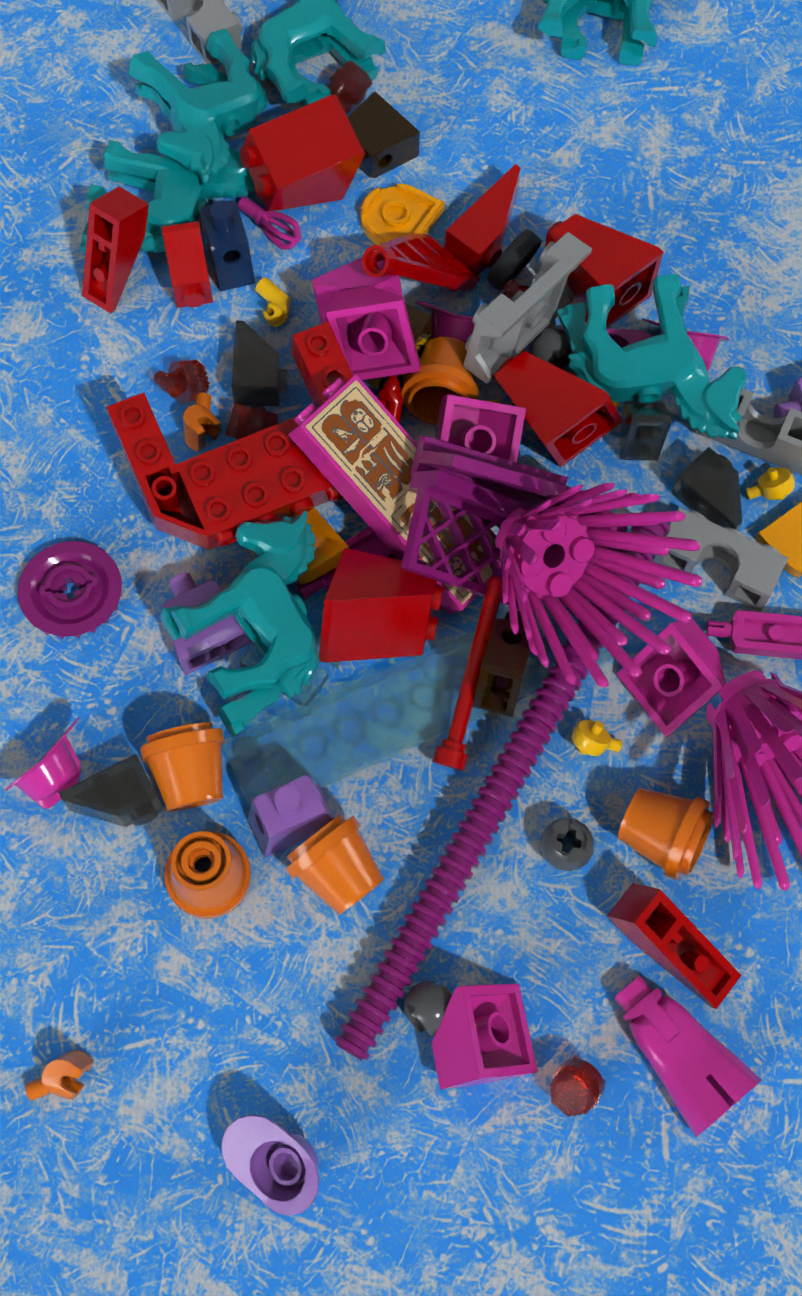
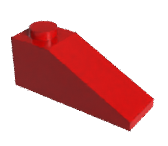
[445,164,521,276]
[82,186,149,314]
[607,883,742,1009]

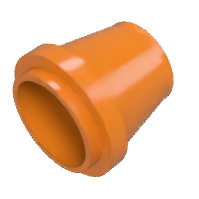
[402,337,479,425]
[139,722,225,812]
[618,787,714,881]
[285,814,385,915]
[164,831,251,919]

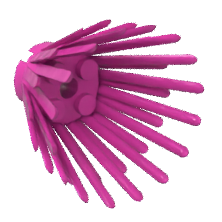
[495,483,702,687]
[706,670,802,891]

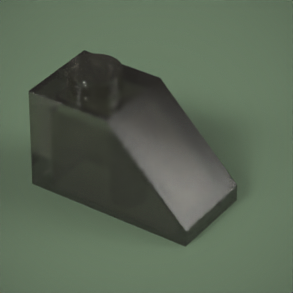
[231,321,288,406]
[619,400,672,461]
[671,447,742,531]
[59,754,164,827]

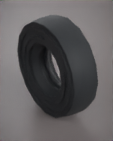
[486,229,542,291]

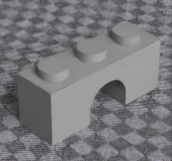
[157,0,243,64]
[695,389,802,475]
[653,507,789,612]

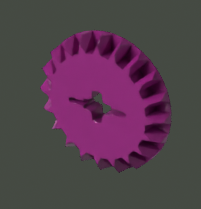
[18,541,123,639]

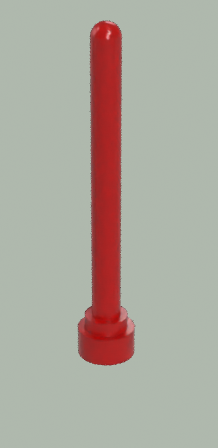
[432,576,502,771]

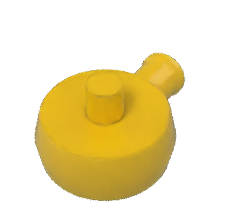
[746,467,795,500]
[571,720,622,756]

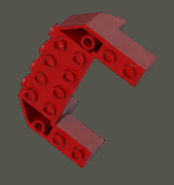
[106,321,353,550]

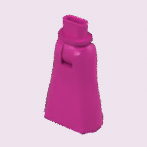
[614,976,762,1137]

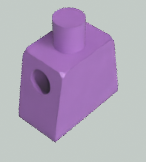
[162,573,253,676]
[248,775,335,858]

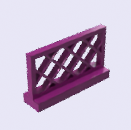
[409,436,598,507]
[401,470,532,609]

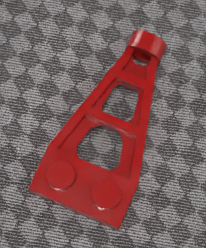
[362,233,480,292]

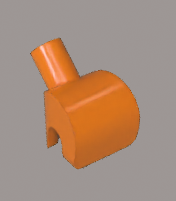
[183,393,221,452]
[25,1050,94,1101]

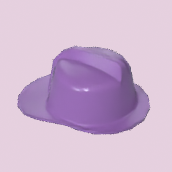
[222,1115,319,1216]

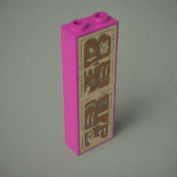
[288,374,502,614]

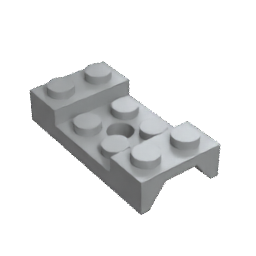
[463,232,592,384]

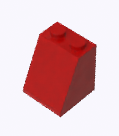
[240,95,365,212]
[545,214,664,328]
[493,351,623,467]
[319,548,444,663]

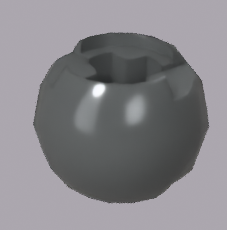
[529,327,571,370]
[540,818,594,871]
[403,980,452,1037]

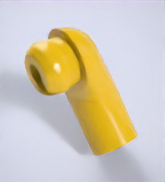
[255,277,291,327]

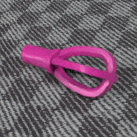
[238,197,302,250]

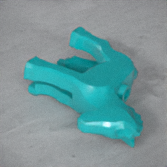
[250,0,386,106]
[538,0,657,66]
[128,29,267,185]
[80,140,255,253]
[557,274,747,440]
[160,511,320,737]

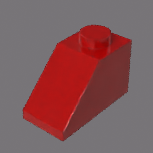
[161,221,213,308]

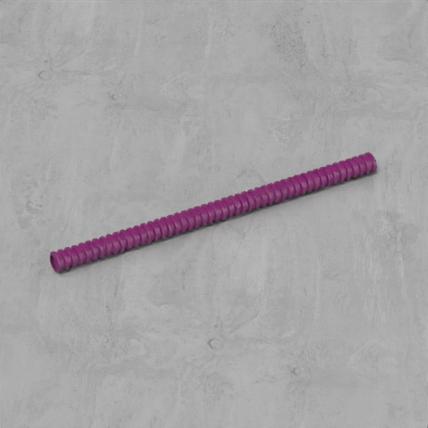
[333,511,671,1060]

